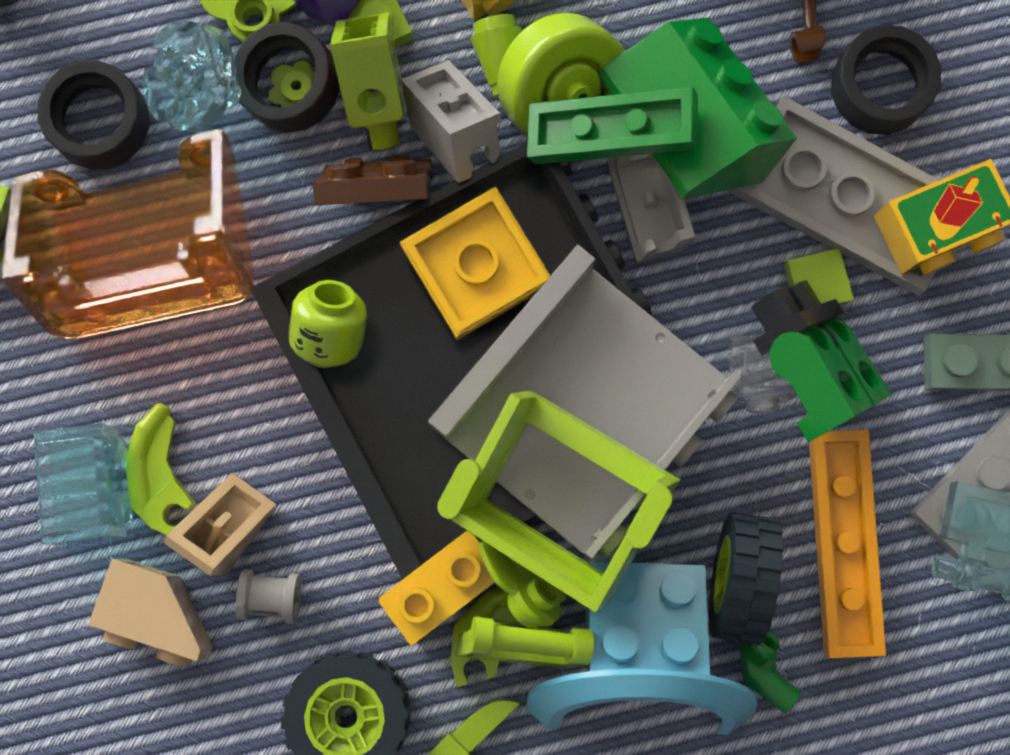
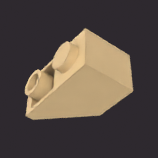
[88,559,213,667]

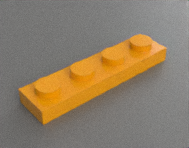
[809,429,886,658]

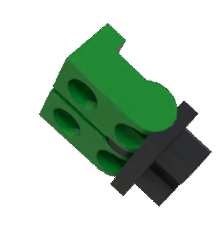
[751,280,892,442]

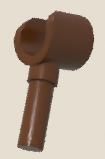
[790,0,827,63]

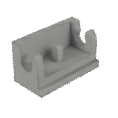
[401,60,501,183]
[607,154,696,264]

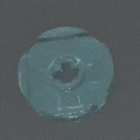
[143,20,241,132]

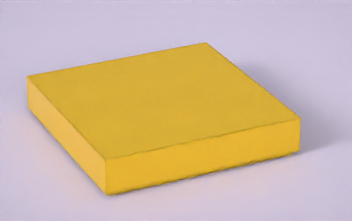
[399,187,550,340]

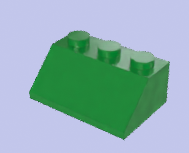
[599,18,797,199]

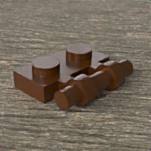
[313,155,433,206]

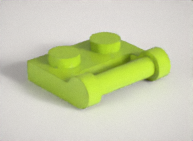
[456,616,594,668]

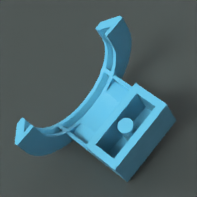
[526,561,757,735]

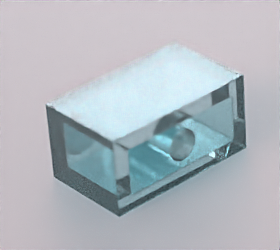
[33,423,132,545]

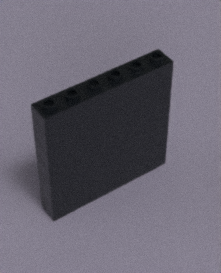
[250,143,706,580]

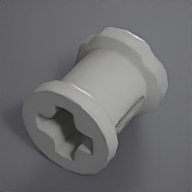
[235,569,302,624]

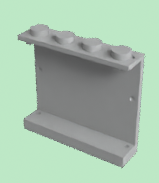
[428,244,741,559]

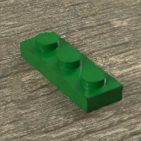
[527,86,698,164]

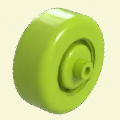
[497,13,625,138]

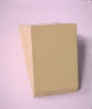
[163,473,276,576]

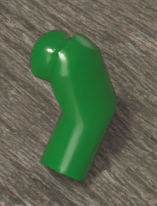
[740,631,801,714]

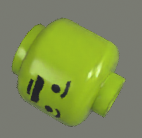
[289,280,367,368]

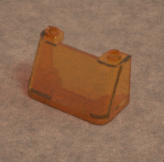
[1,128,254,339]

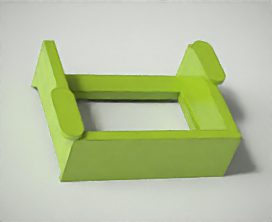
[437,390,681,613]

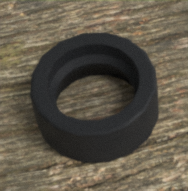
[231,22,340,133]
[831,25,941,135]
[37,60,149,170]

